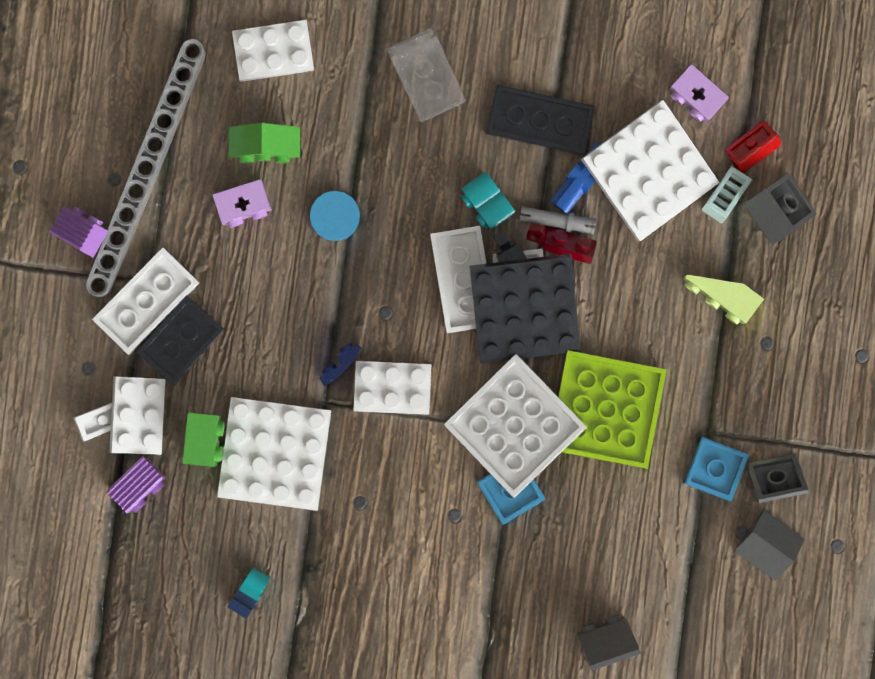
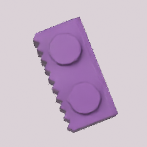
[49,206,108,257]
[106,456,166,513]

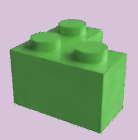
[229,123,300,163]
[182,412,225,467]

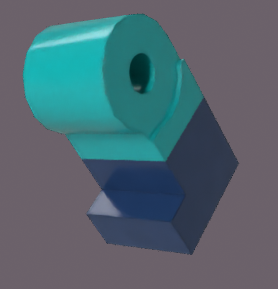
[227,567,271,619]

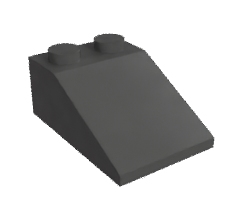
[577,615,641,670]

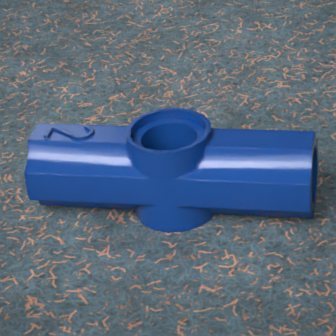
[550,142,600,214]

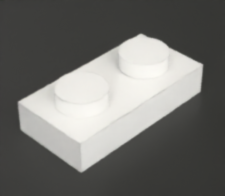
[73,402,112,441]

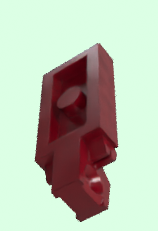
[526,223,597,264]

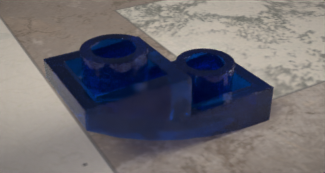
[320,342,362,387]

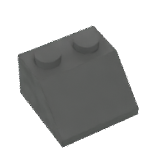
[744,173,817,245]

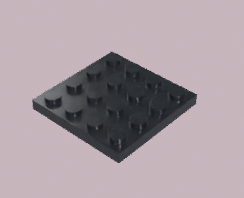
[469,254,580,363]

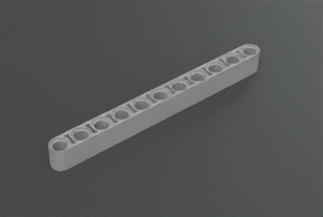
[86,39,206,298]

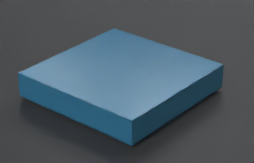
[683,437,749,502]
[477,474,546,525]

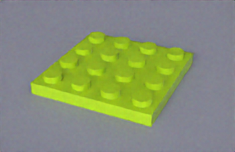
[558,350,667,469]

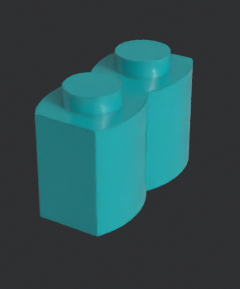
[461,171,516,231]

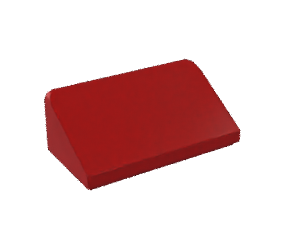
[724,120,781,174]

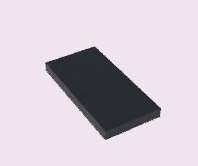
[486,85,595,156]

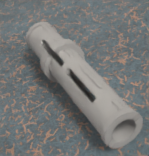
[519,206,596,235]

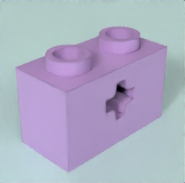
[669,64,729,123]
[213,179,272,228]

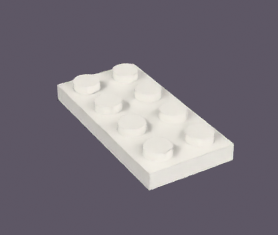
[430,226,486,334]
[92,248,199,355]

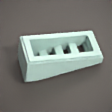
[702,166,752,223]

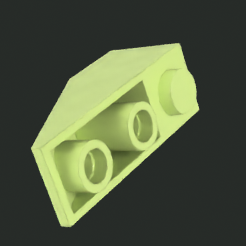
[683,275,764,325]

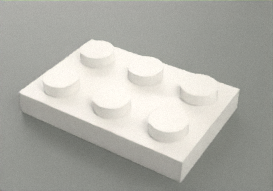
[232,20,314,82]
[354,361,431,415]
[110,376,165,455]

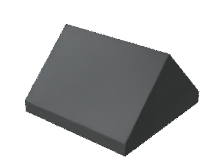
[746,453,809,503]
[734,510,805,580]

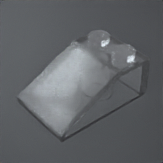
[387,28,466,123]

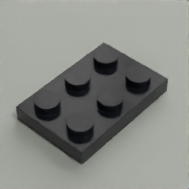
[136,295,225,386]

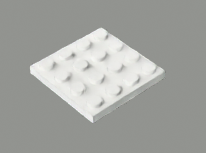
[581,100,720,241]
[444,354,587,498]
[217,397,331,511]

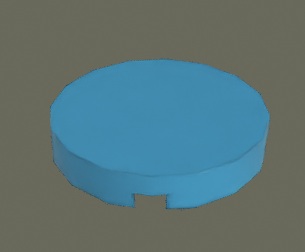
[310,191,360,241]

